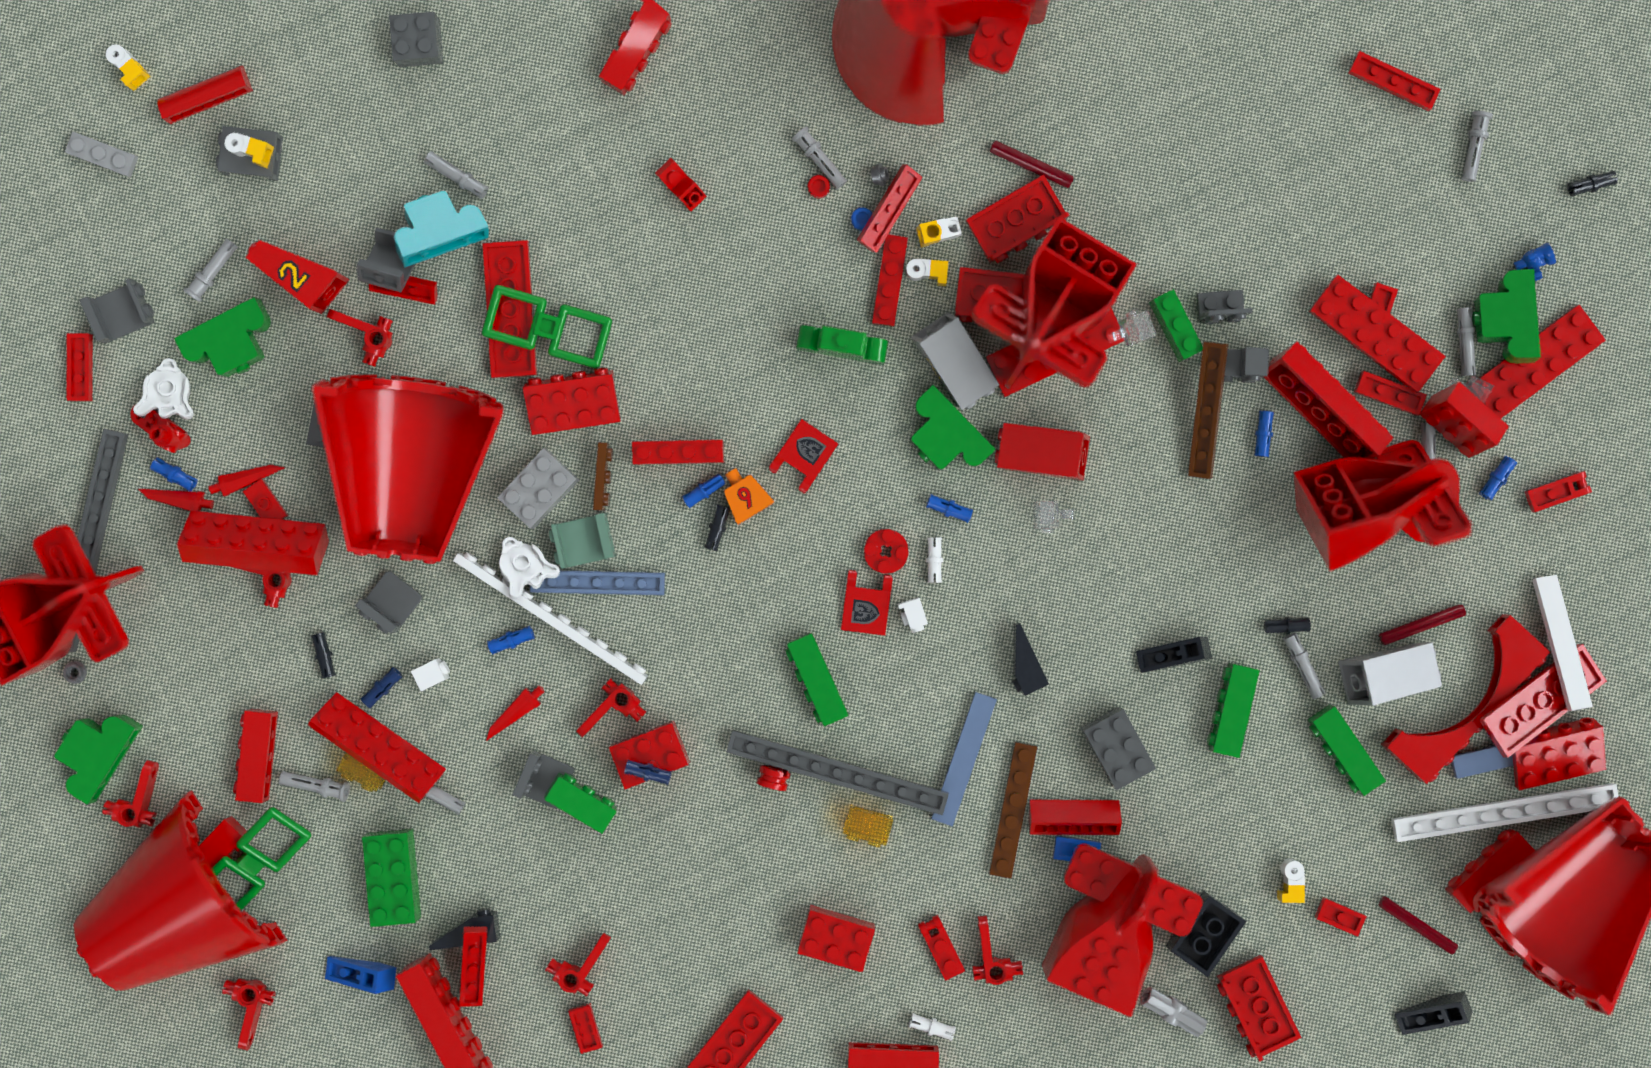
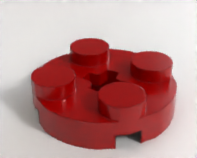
[864,529,909,574]

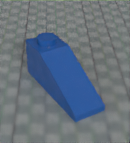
[325,956,397,994]

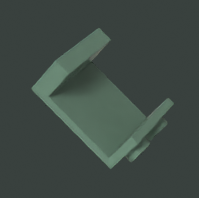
[549,513,616,569]

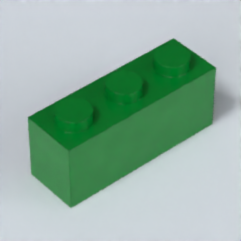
[1149,289,1203,362]
[544,773,617,834]

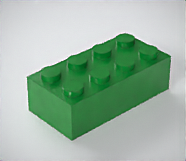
[362,828,421,927]

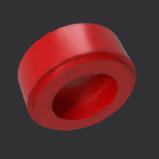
[808,175,830,199]

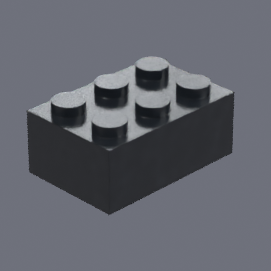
[1166,890,1247,977]

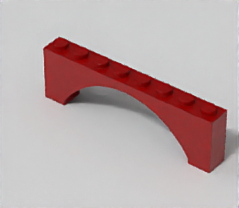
[1380,614,1550,784]

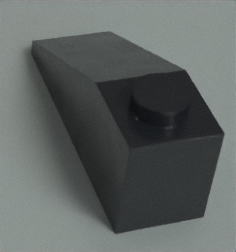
[1012,622,1049,696]
[1136,636,1213,673]
[429,908,501,951]
[1395,991,1473,1035]

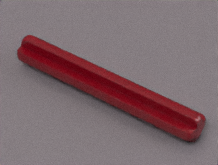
[990,140,1074,188]
[1379,604,1466,645]
[1378,896,1458,955]

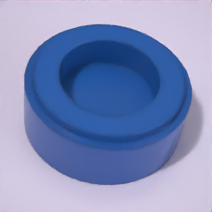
[851,207,872,231]

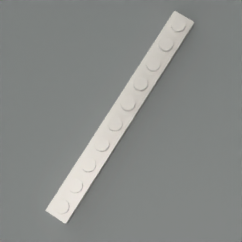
[453,552,648,685]
[1392,783,1618,842]

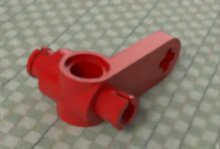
[326,309,393,367]
[130,404,191,453]
[232,567,292,608]
[576,678,647,738]
[102,760,159,828]
[972,915,1023,985]
[545,933,611,997]
[222,978,276,1051]

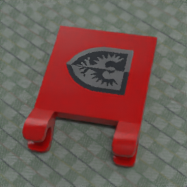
[769,419,839,493]
[841,570,893,636]

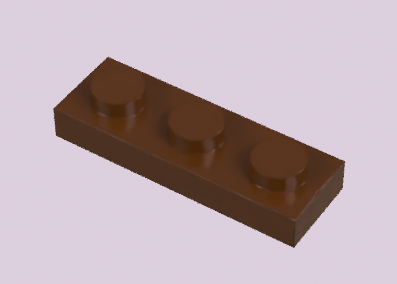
[593,442,613,511]

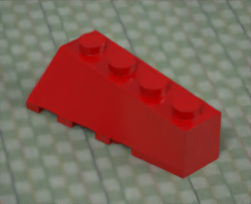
[599,0,672,96]

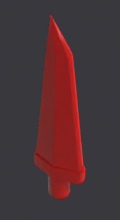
[208,465,285,497]
[138,489,214,511]
[486,685,545,741]

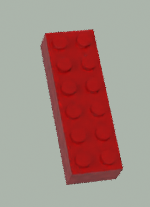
[1264,341,1394,459]
[177,511,329,575]
[396,953,493,1068]

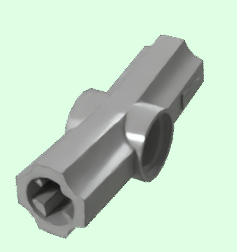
[1140,986,1208,1037]

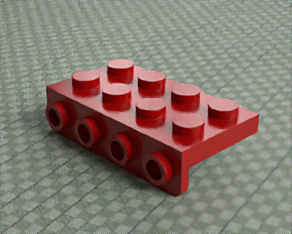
[966,175,1070,264]
[954,267,1024,323]
[522,367,621,435]
[1512,717,1606,791]
[1216,955,1302,1062]

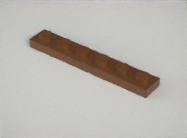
[1188,341,1228,479]
[989,742,1037,879]

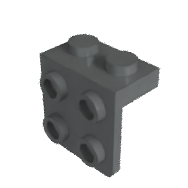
[355,571,423,634]

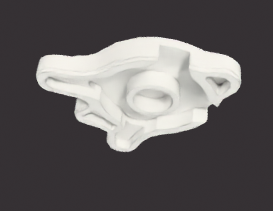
[133,358,194,420]
[499,537,560,600]

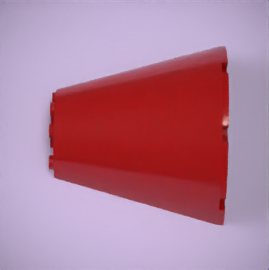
[832,0,944,126]
[313,374,504,564]
[73,790,288,991]
[1473,796,1651,1016]

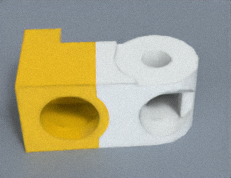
[106,44,151,91]
[225,133,274,168]
[916,217,962,248]
[906,259,949,287]
[1277,858,1305,903]

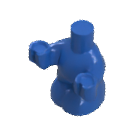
[1513,242,1556,281]

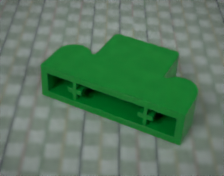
[1472,269,1541,364]
[174,297,271,377]
[796,325,889,365]
[910,385,996,470]
[55,714,143,805]

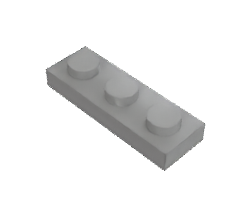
[65,131,139,178]

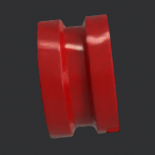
[756,765,791,791]

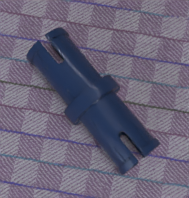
[360,667,403,708]
[624,759,672,785]

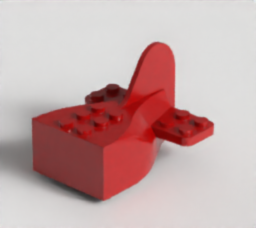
[933,0,1049,74]
[972,217,1137,389]
[1293,440,1472,571]
[0,524,145,686]
[1042,844,1203,1018]

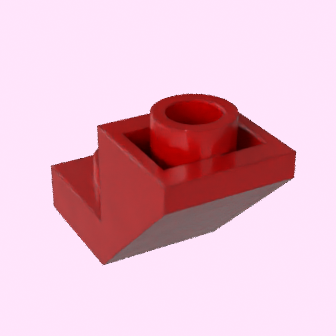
[655,158,707,212]

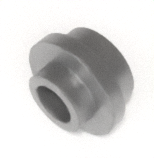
[871,163,889,186]
[63,661,87,684]

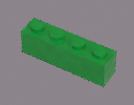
[785,632,849,727]
[1207,662,1260,758]
[1307,704,1386,796]

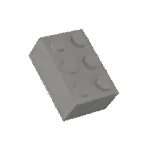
[497,448,580,529]

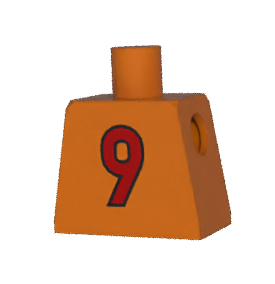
[724,468,775,525]

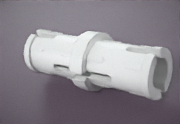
[926,538,943,583]
[909,1013,956,1041]

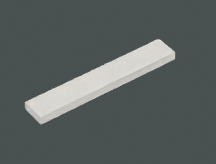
[1532,575,1593,711]

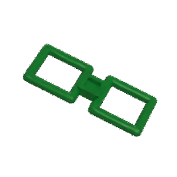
[481,285,612,369]
[212,807,312,911]

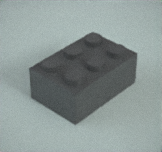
[1080,707,1156,790]

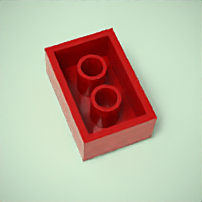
[1419,382,1509,458]
[609,720,690,790]
[797,904,875,973]

